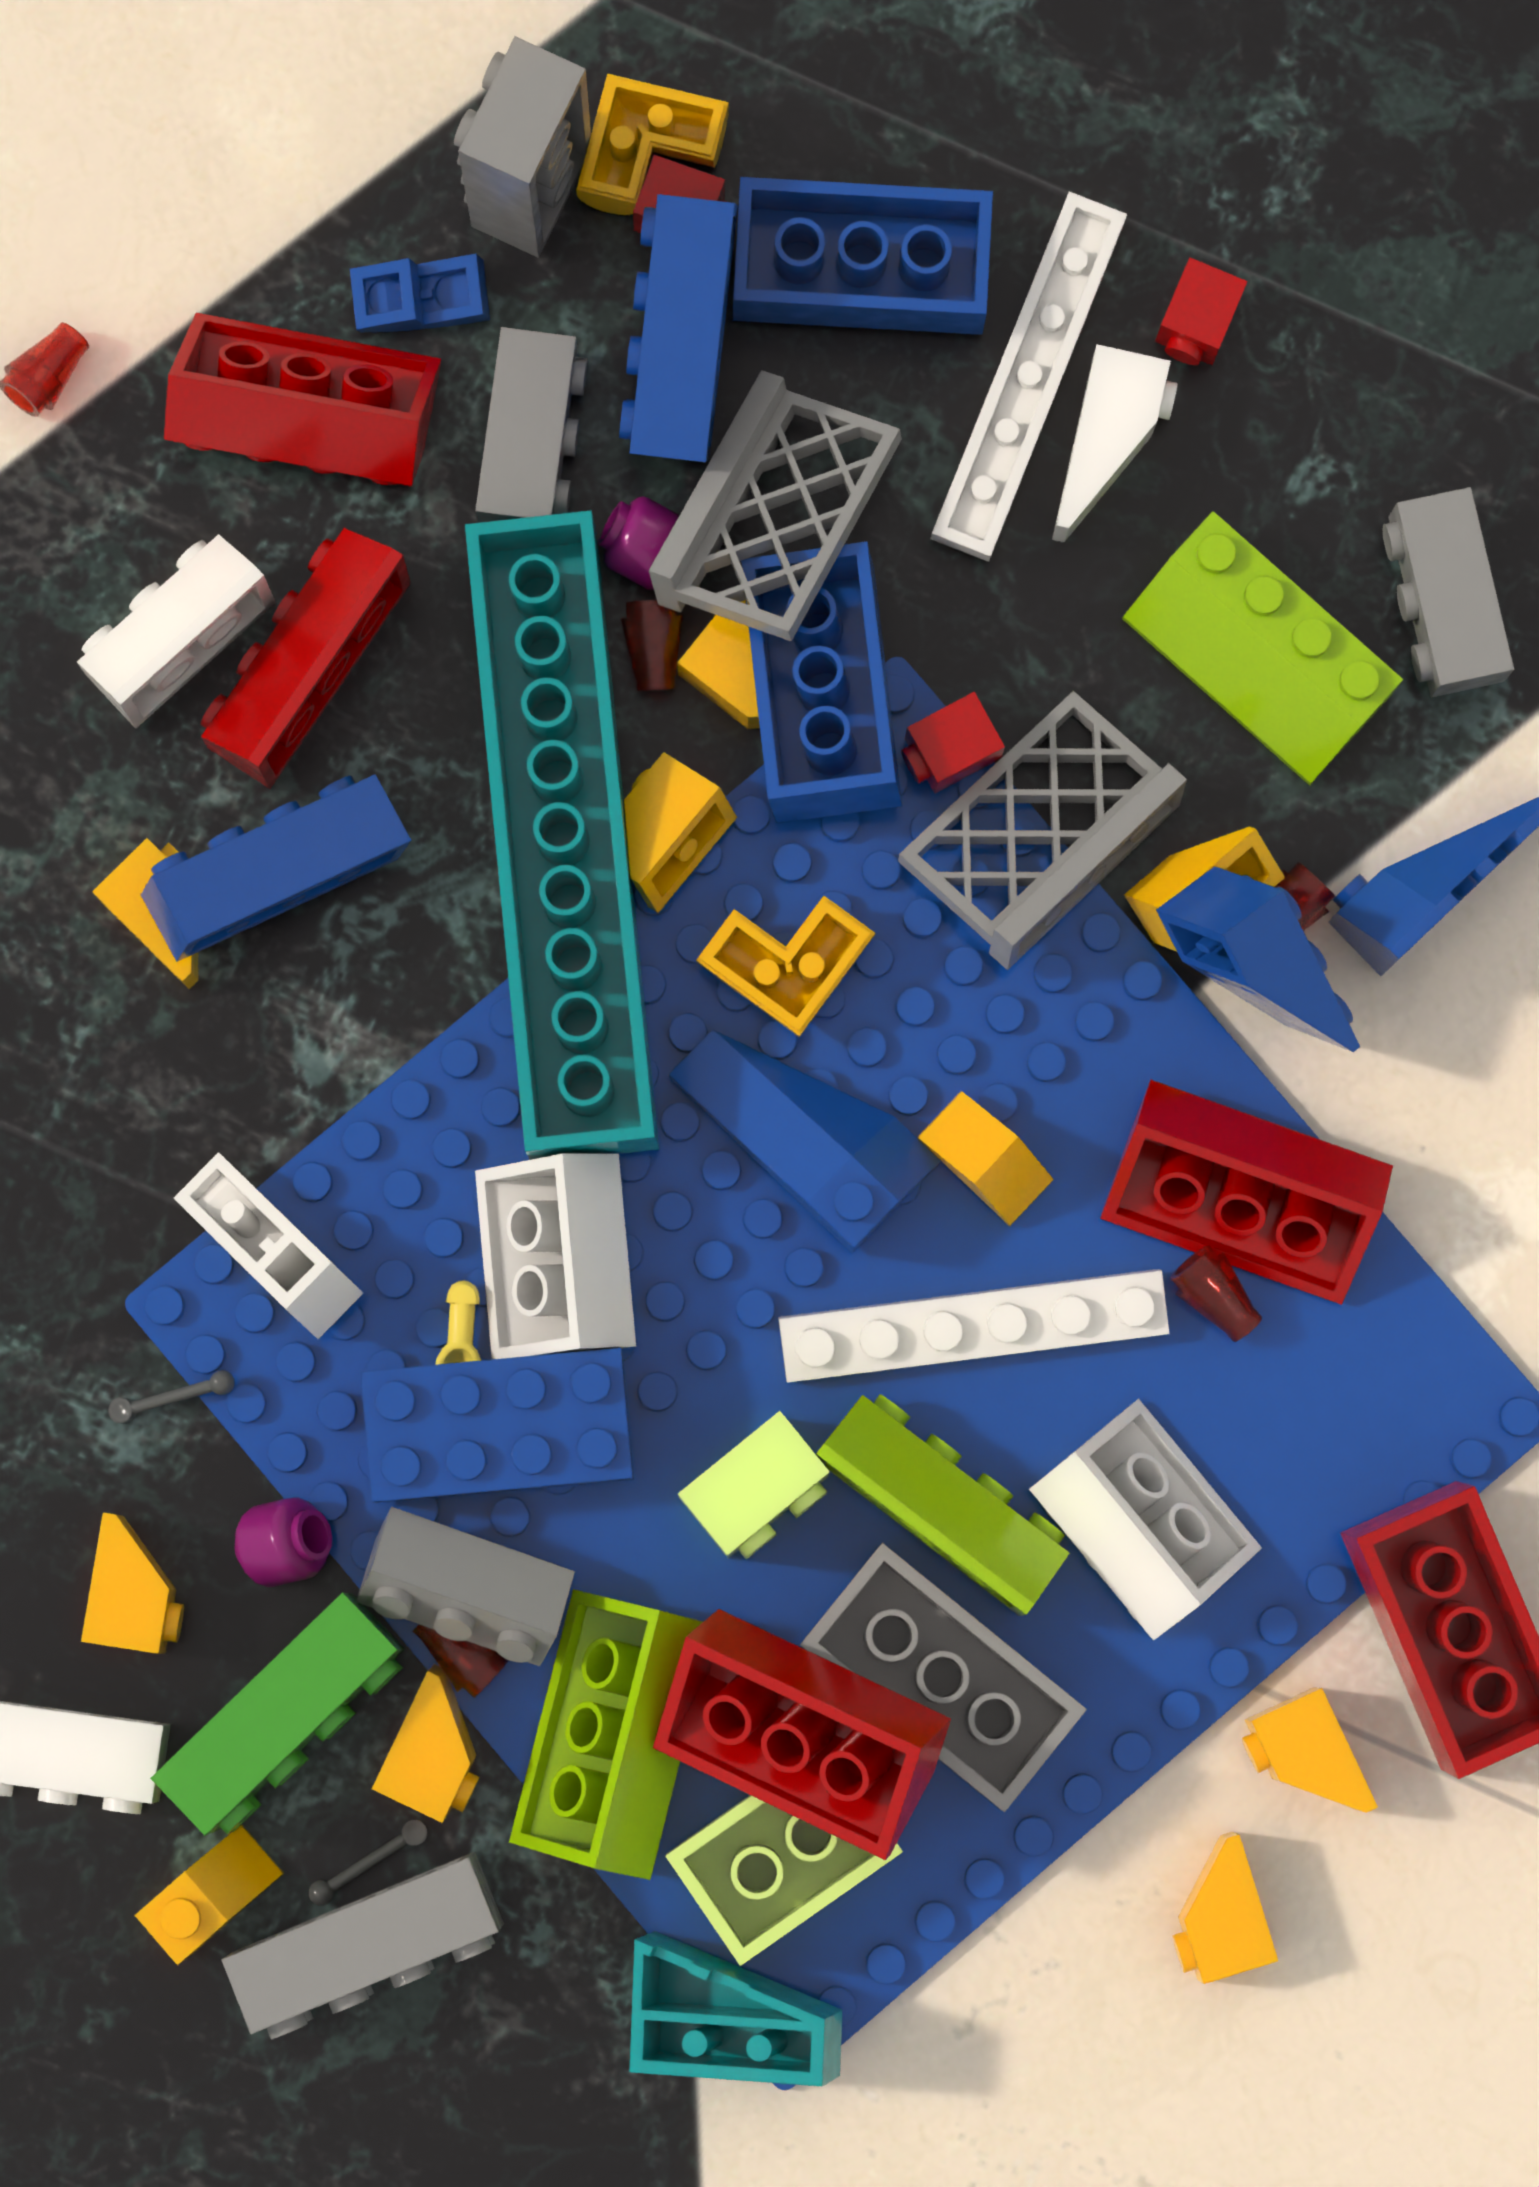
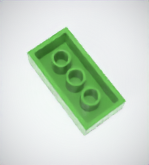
[150,1592,405,1836]

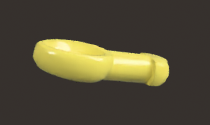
[435,1280,481,1365]

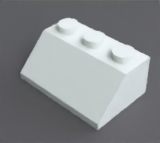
[77,534,276,729]
[475,1153,636,1359]
[1029,1398,1262,1641]

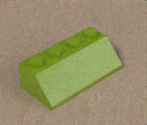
[1122,511,1403,786]
[816,1394,1070,1616]
[509,1589,703,1880]

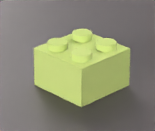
[678,1411,830,1560]

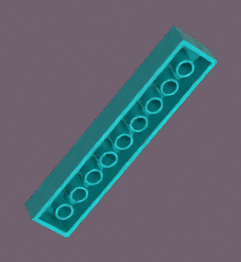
[465,510,659,1160]

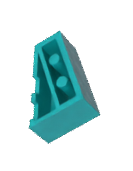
[629,1931,842,2087]

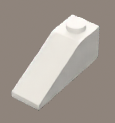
[1052,344,1178,542]
[174,1152,363,1339]

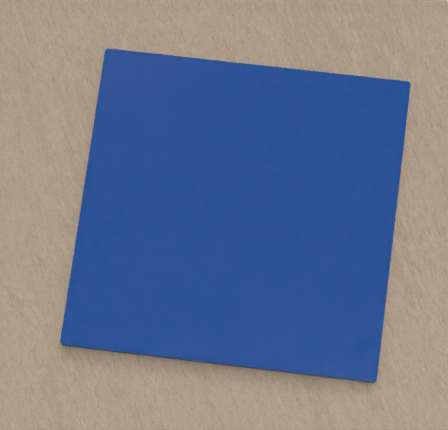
[125,657,1539,2090]

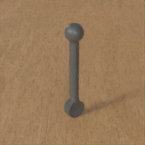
[108,1370,235,1424]
[308,1820,428,1906]

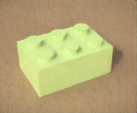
[665,1795,903,1966]

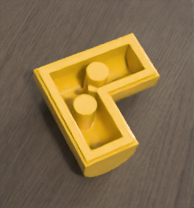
[576,73,729,215]
[696,896,875,1037]

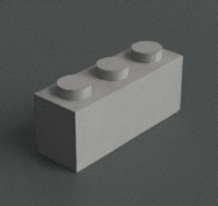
[475,327,588,523]
[1382,487,1514,698]
[356,1506,575,1666]

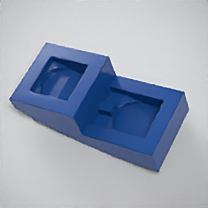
[350,254,490,333]

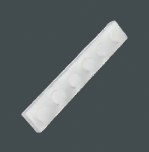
[931,192,1127,562]
[778,1269,1169,1383]

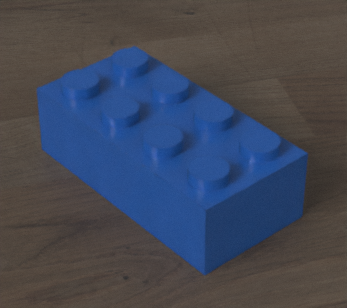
[733,177,993,335]
[619,194,738,462]
[741,541,902,823]
[360,1348,634,1503]

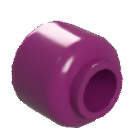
[598,496,680,590]
[235,1497,332,1587]

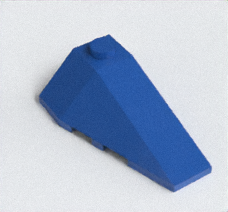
[1328,797,1539,976]
[668,1030,941,1253]

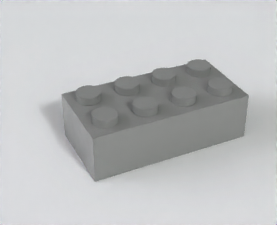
[454,36,591,258]
[799,1543,1087,1812]
[221,1852,504,2039]

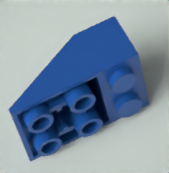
[1156,866,1360,1052]

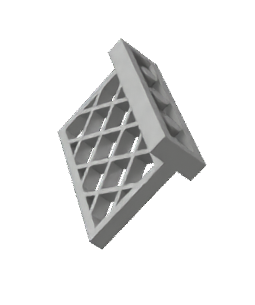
[649,370,902,641]
[898,691,1187,970]

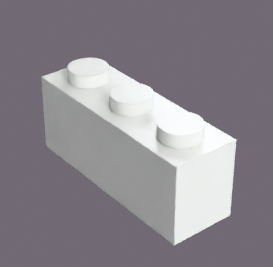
[0,1701,171,1814]

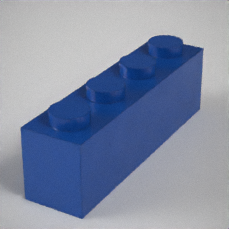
[141,774,412,962]

